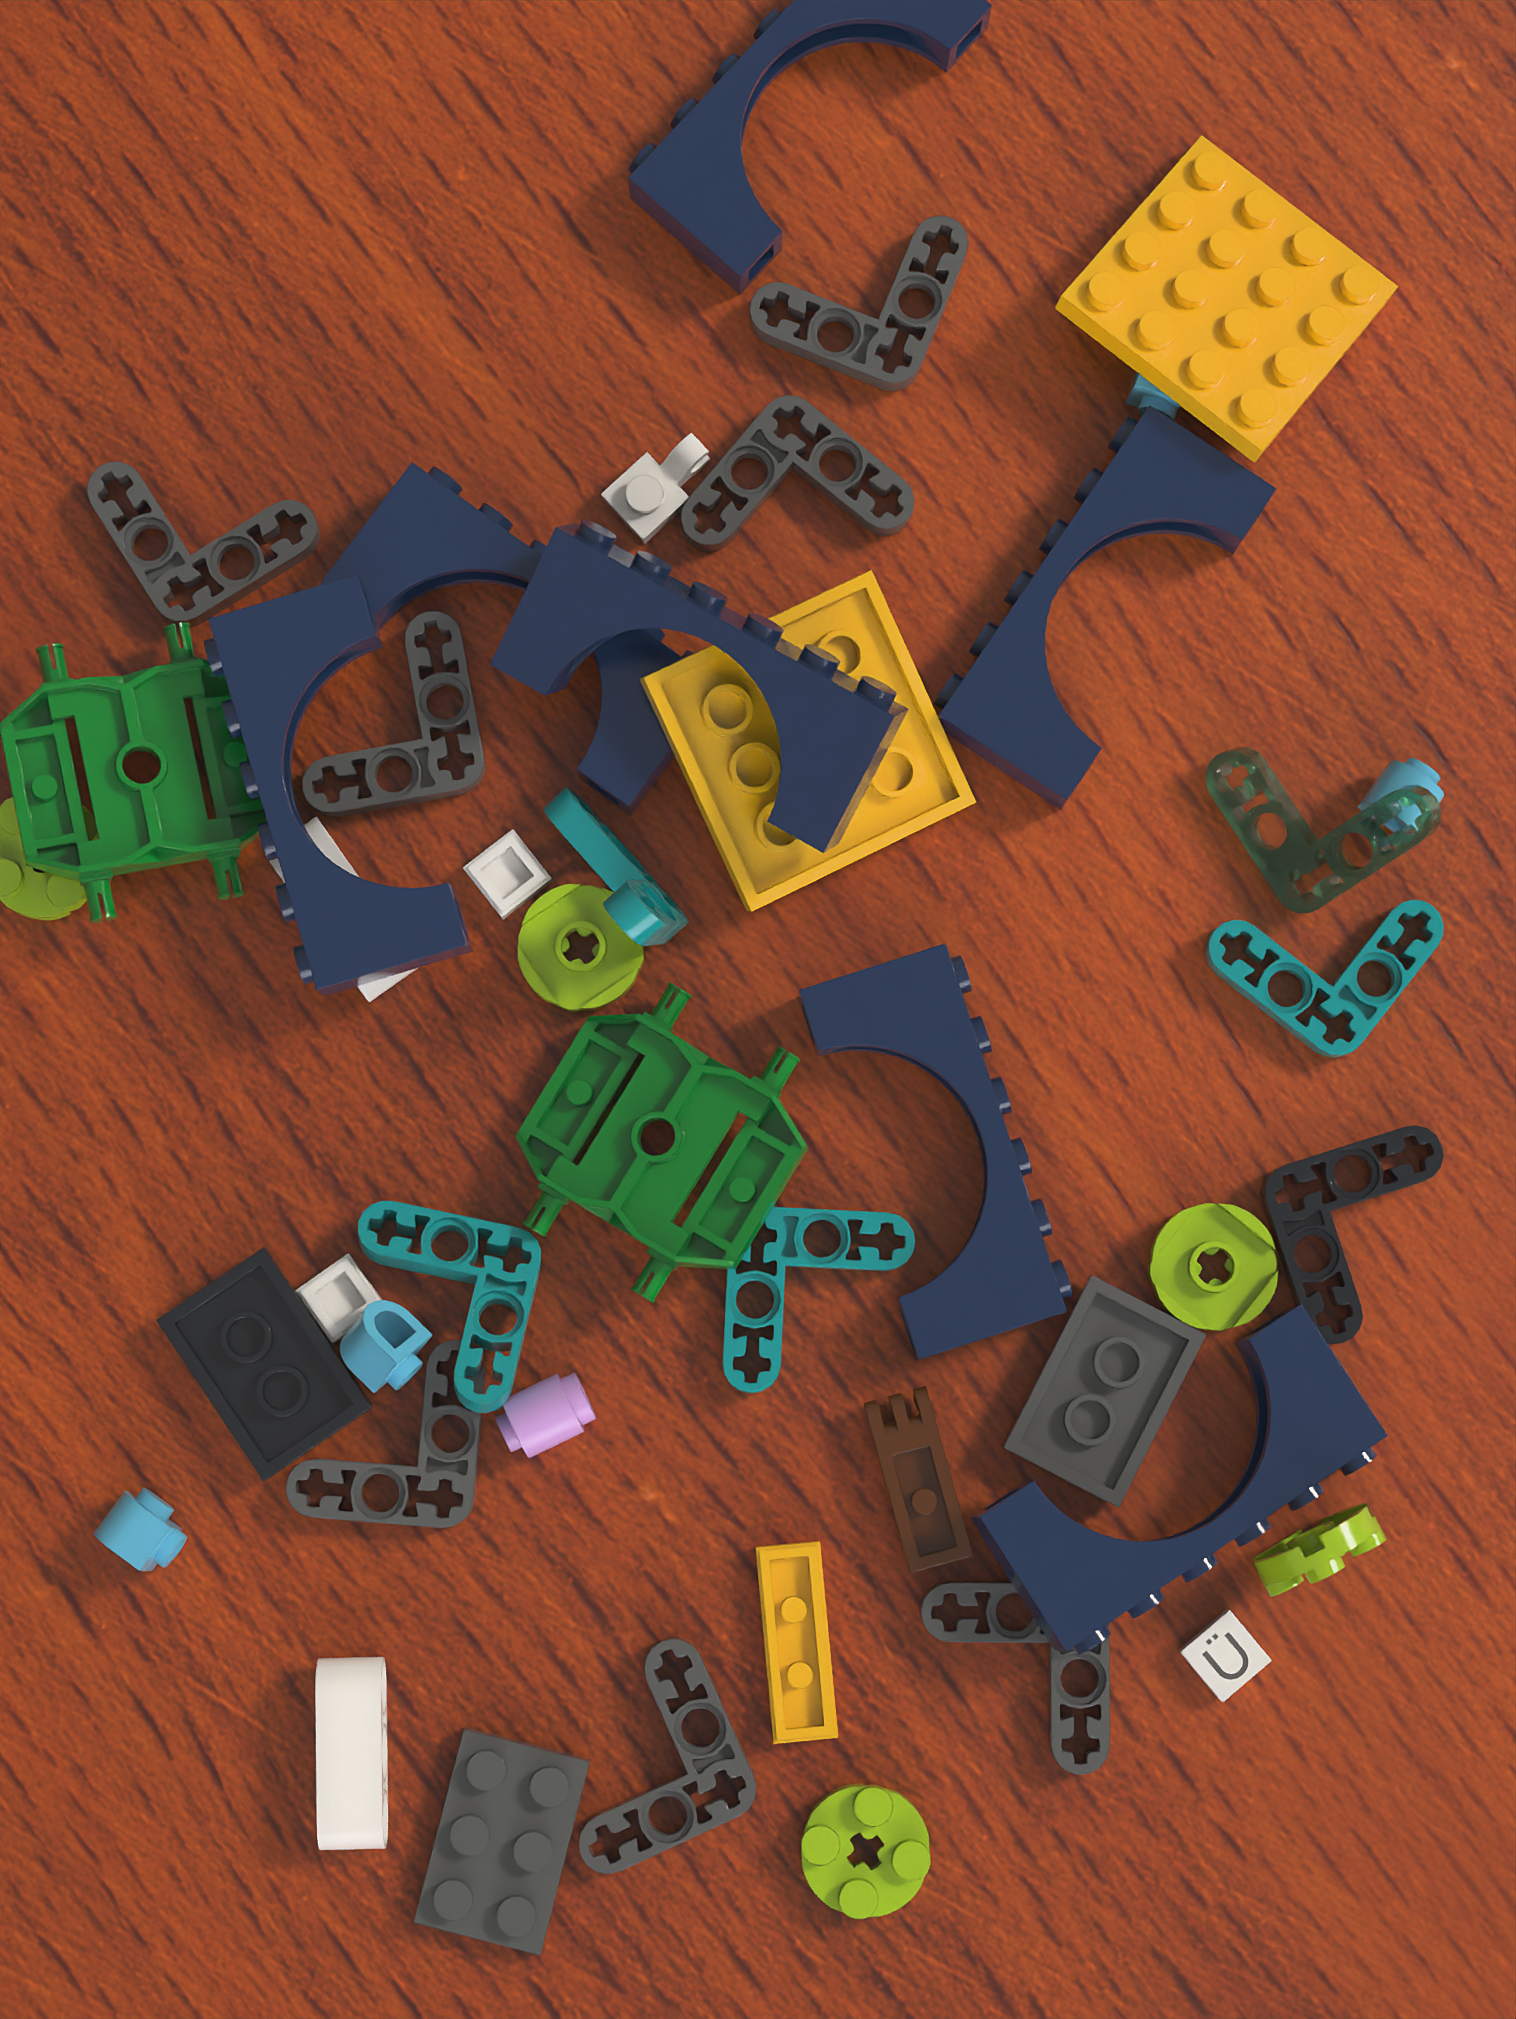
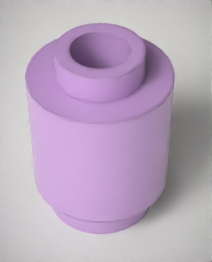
[495,1372,597,1458]

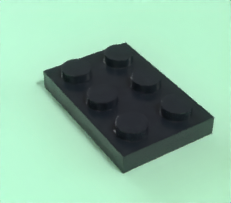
[156,1247,374,1481]

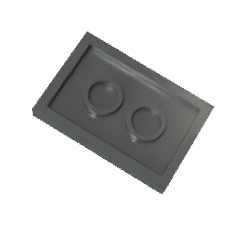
[1002,1275,1206,1508]
[414,1727,591,1955]

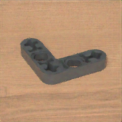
[749,215,968,392]
[681,395,914,552]
[87,462,320,628]
[302,611,486,817]
[286,1340,487,1528]
[919,1581,1110,1775]
[579,1637,756,1874]

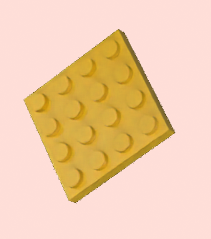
[1055,135,1398,463]
[639,570,976,912]

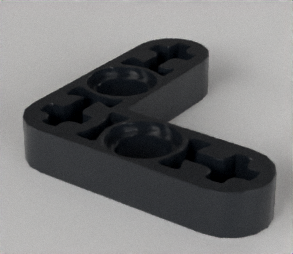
[1260,1125,1444,1344]

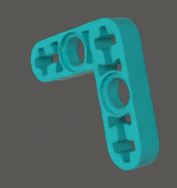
[543,786,689,946]
[1205,900,1444,1058]
[358,1201,541,1413]
[723,1207,915,1393]

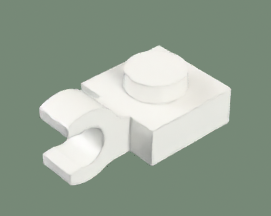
[601,433,710,544]

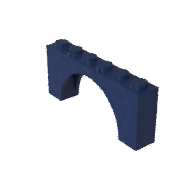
[628,0,992,295]
[934,405,1277,810]
[321,462,693,816]
[490,520,909,853]
[204,574,473,996]
[798,943,1073,1360]
[970,1304,1388,1655]

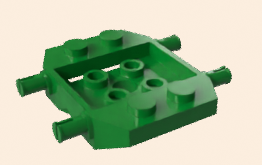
[0,623,267,923]
[515,982,809,1303]

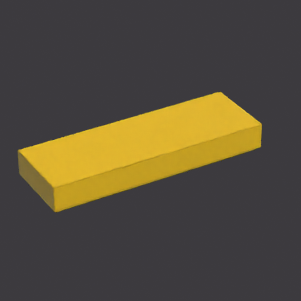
[755,1541,838,1744]

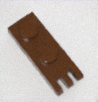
[863,1386,973,1573]

